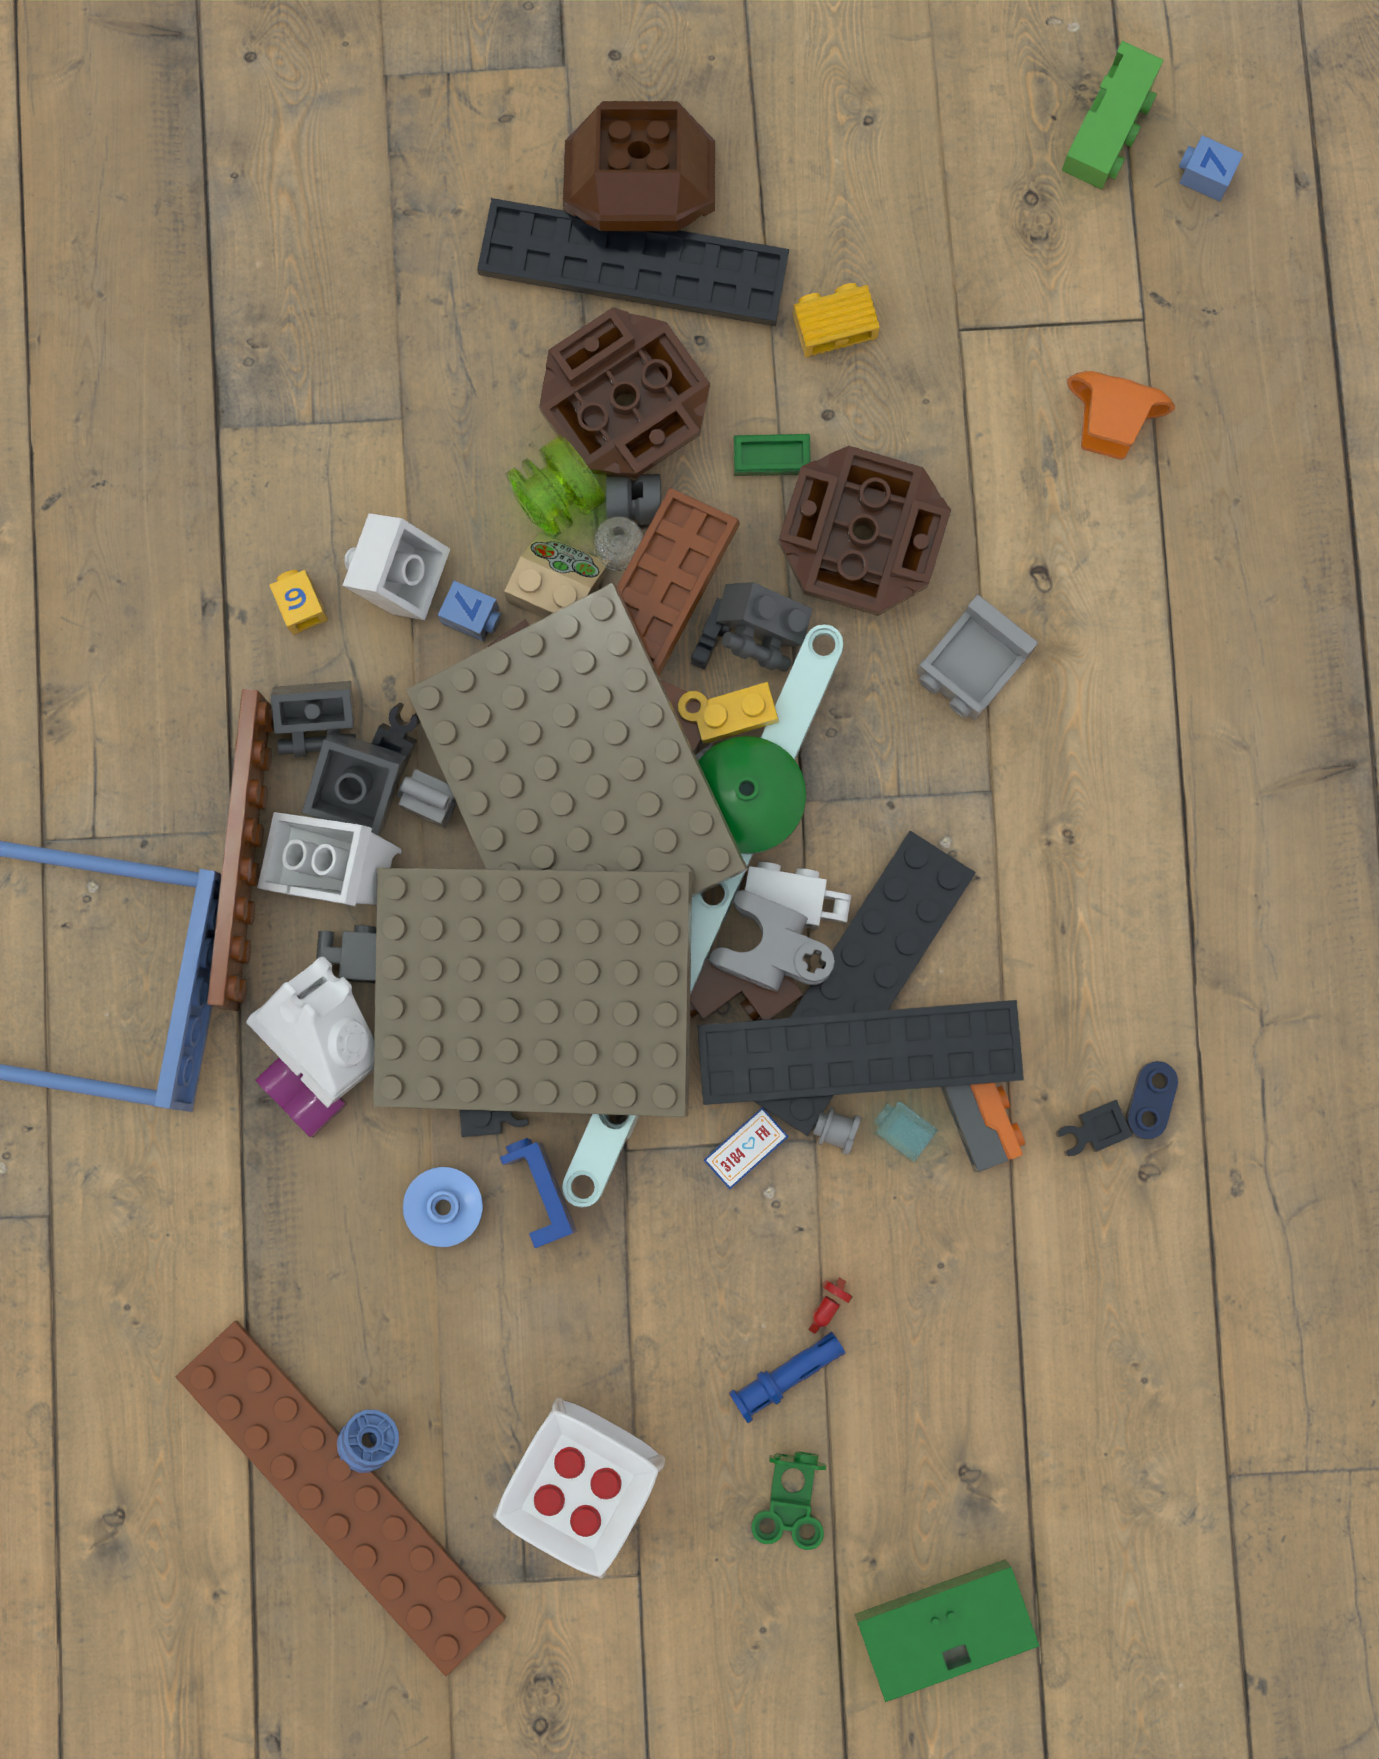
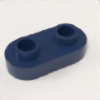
[1126,1061,1178,1139]

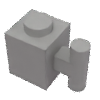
[397,769,457,829]

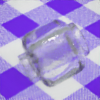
[594,516,643,571]

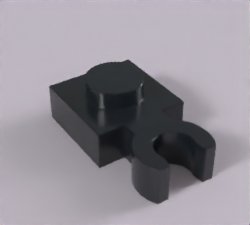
[691,598,732,670]
[371,703,420,775]
[1056,1100,1132,1156]
[460,1110,529,1137]

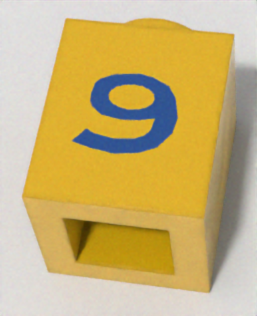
[269,570,328,635]

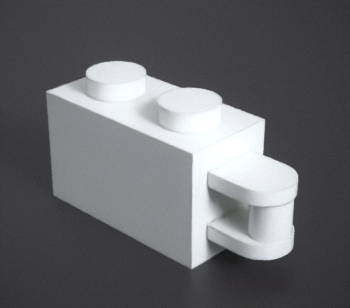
[741,862,851,930]

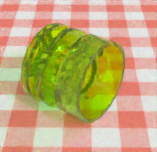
[505,435,606,539]

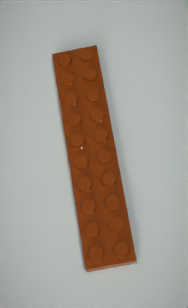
[175,1321,506,1676]

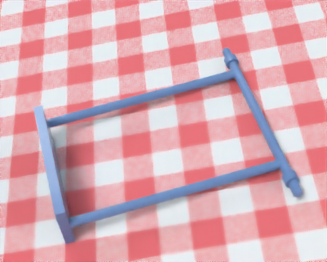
[0,841,222,1112]

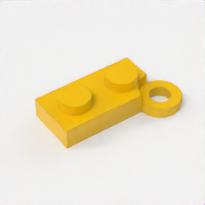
[678,682,779,744]

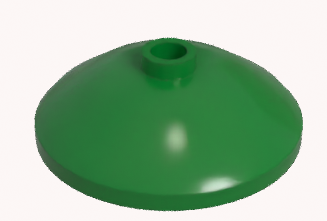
[698,736,806,854]

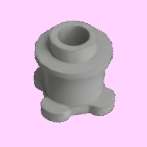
[813,1107,861,1155]

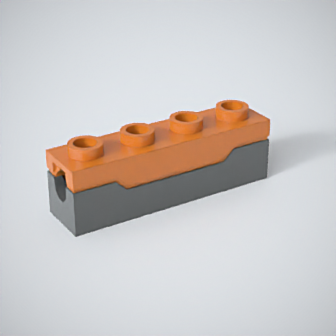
[941,1083,1025,1172]

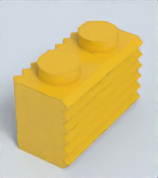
[793,283,880,357]

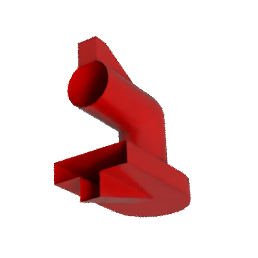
[808,1277,853,1334]

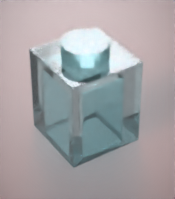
[873,1101,938,1162]

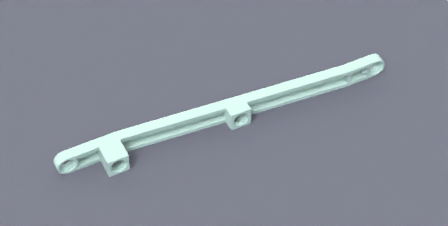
[562,624,843,1207]

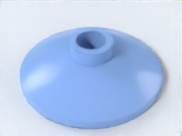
[403,1167,483,1247]

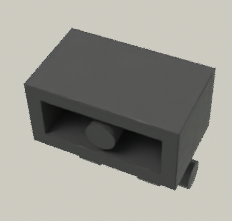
[716,582,813,672]
[270,681,356,757]

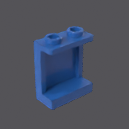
[500,1138,577,1248]

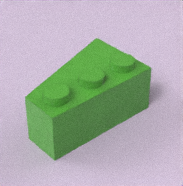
[1062,41,1164,189]

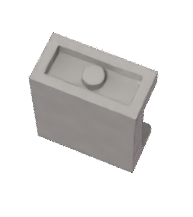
[916,594,1038,721]

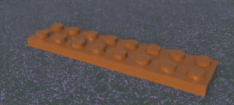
[617,488,740,676]
[207,689,274,1011]

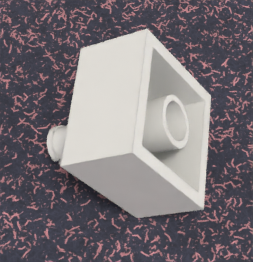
[342,513,450,620]

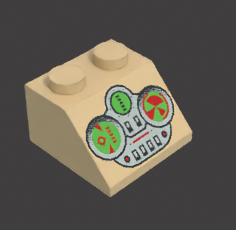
[504,532,609,618]

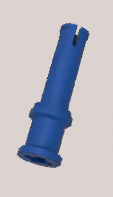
[729,1331,846,1423]

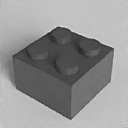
[302,731,407,836]

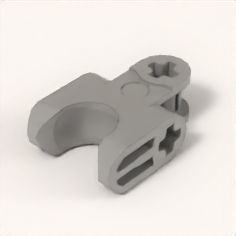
[708,890,835,992]

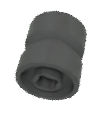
[606,474,661,525]

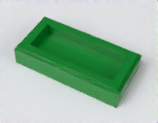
[733,434,811,476]

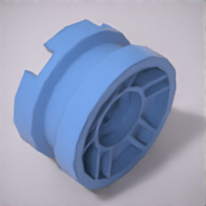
[337,1410,399,1473]

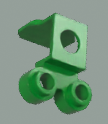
[751,1452,827,1550]

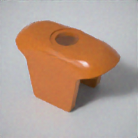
[1067,371,1175,460]

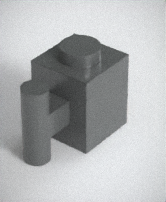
[316,925,376,984]

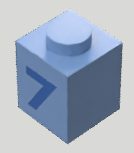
[1178,135,1243,202]
[438,581,502,642]

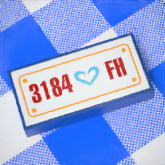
[704,1107,789,1189]

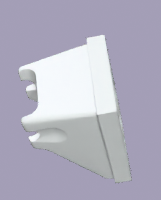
[257,812,402,906]
[246,956,374,1108]

